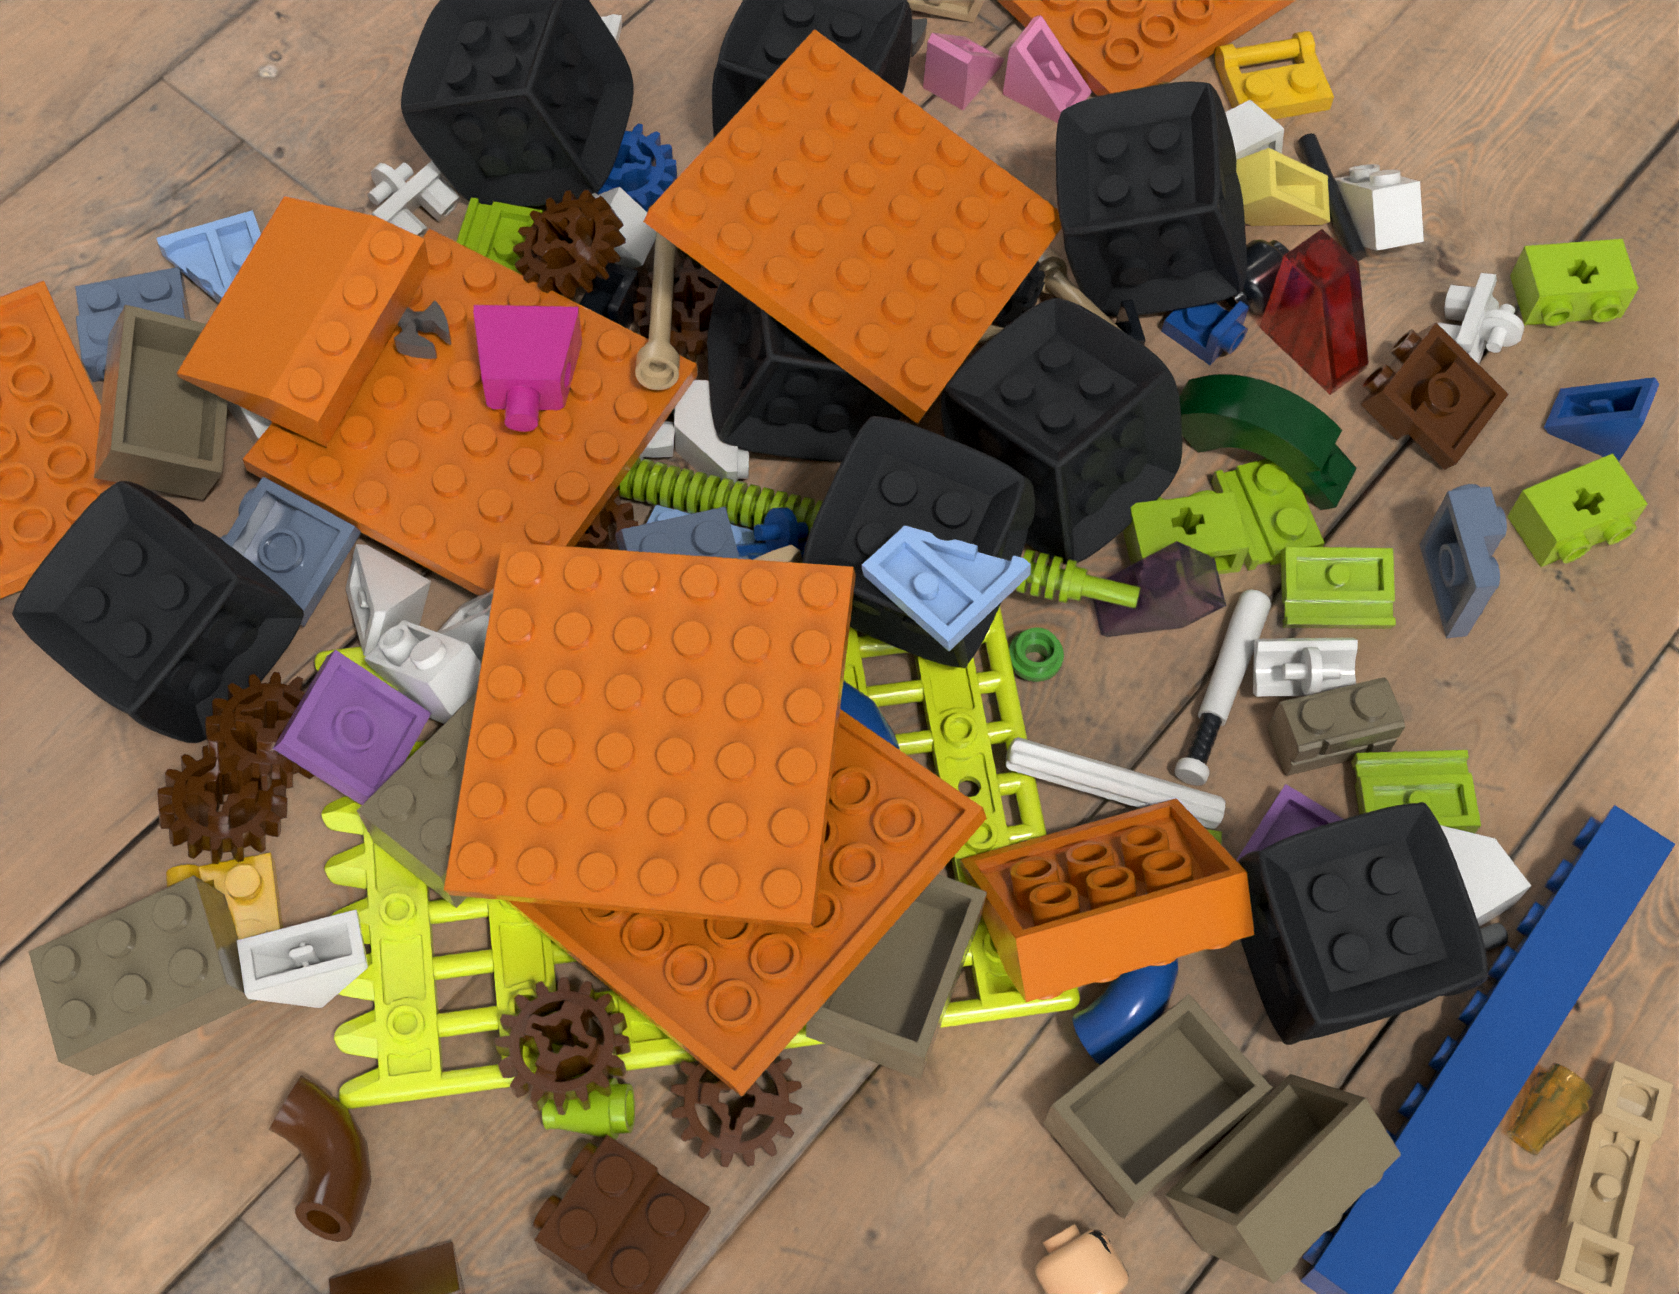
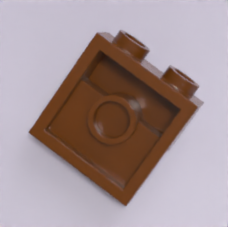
[1360,323,1509,470]
[533,1135,711,1294]

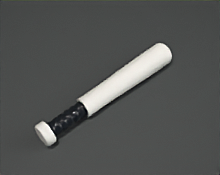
[1174,589,1271,786]

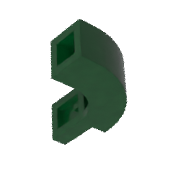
[1179,374,1357,510]

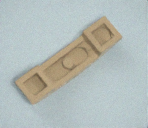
[1555,1060,1673,1294]

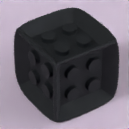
[401,0,634,207]
[712,0,912,138]
[1056,81,1247,317]
[707,280,904,462]
[941,298,1182,565]
[802,416,1035,668]
[12,481,304,743]
[1237,802,1488,1045]

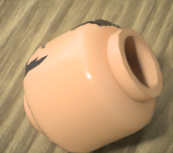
[1035,1224,1129,1294]

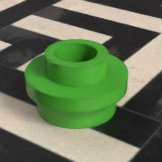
[1009,627,1064,682]

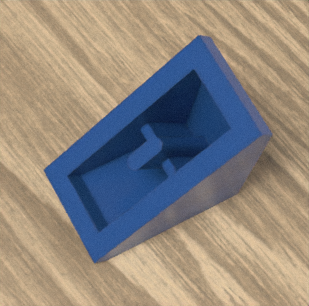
[1544,377,1659,462]

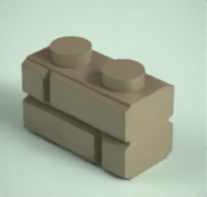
[1268,677,1405,776]

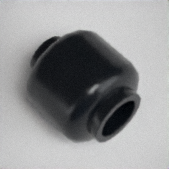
[1225,239,1299,315]

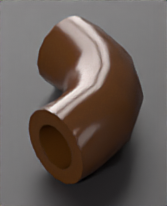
[269,1075,372,1242]

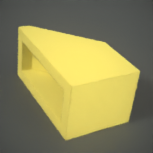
[1236,148,1330,226]

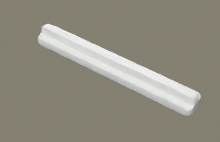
[1006,737,1226,829]

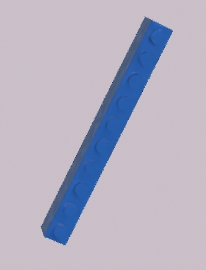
[1300,805,1675,1294]

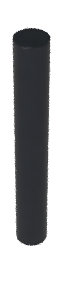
[1298,133,1366,263]

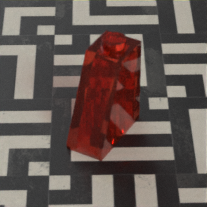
[1259,229,1369,395]

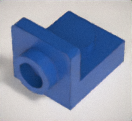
[1161,301,1249,365]

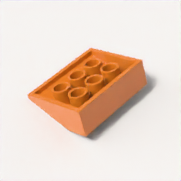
[177,196,430,447]
[960,798,1254,1002]

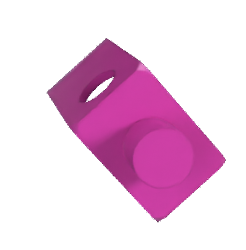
[473,305,582,432]

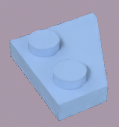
[156,210,261,303]
[862,525,1031,651]

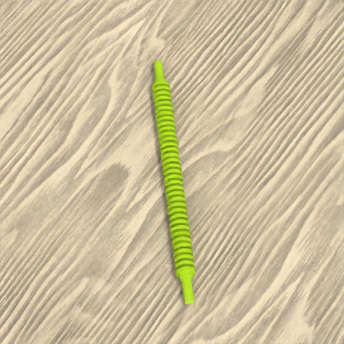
[616,458,1141,609]

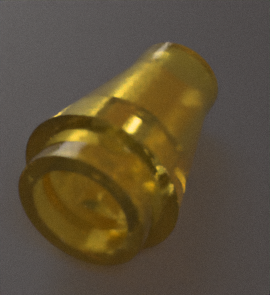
[1507,1063,1593,1156]

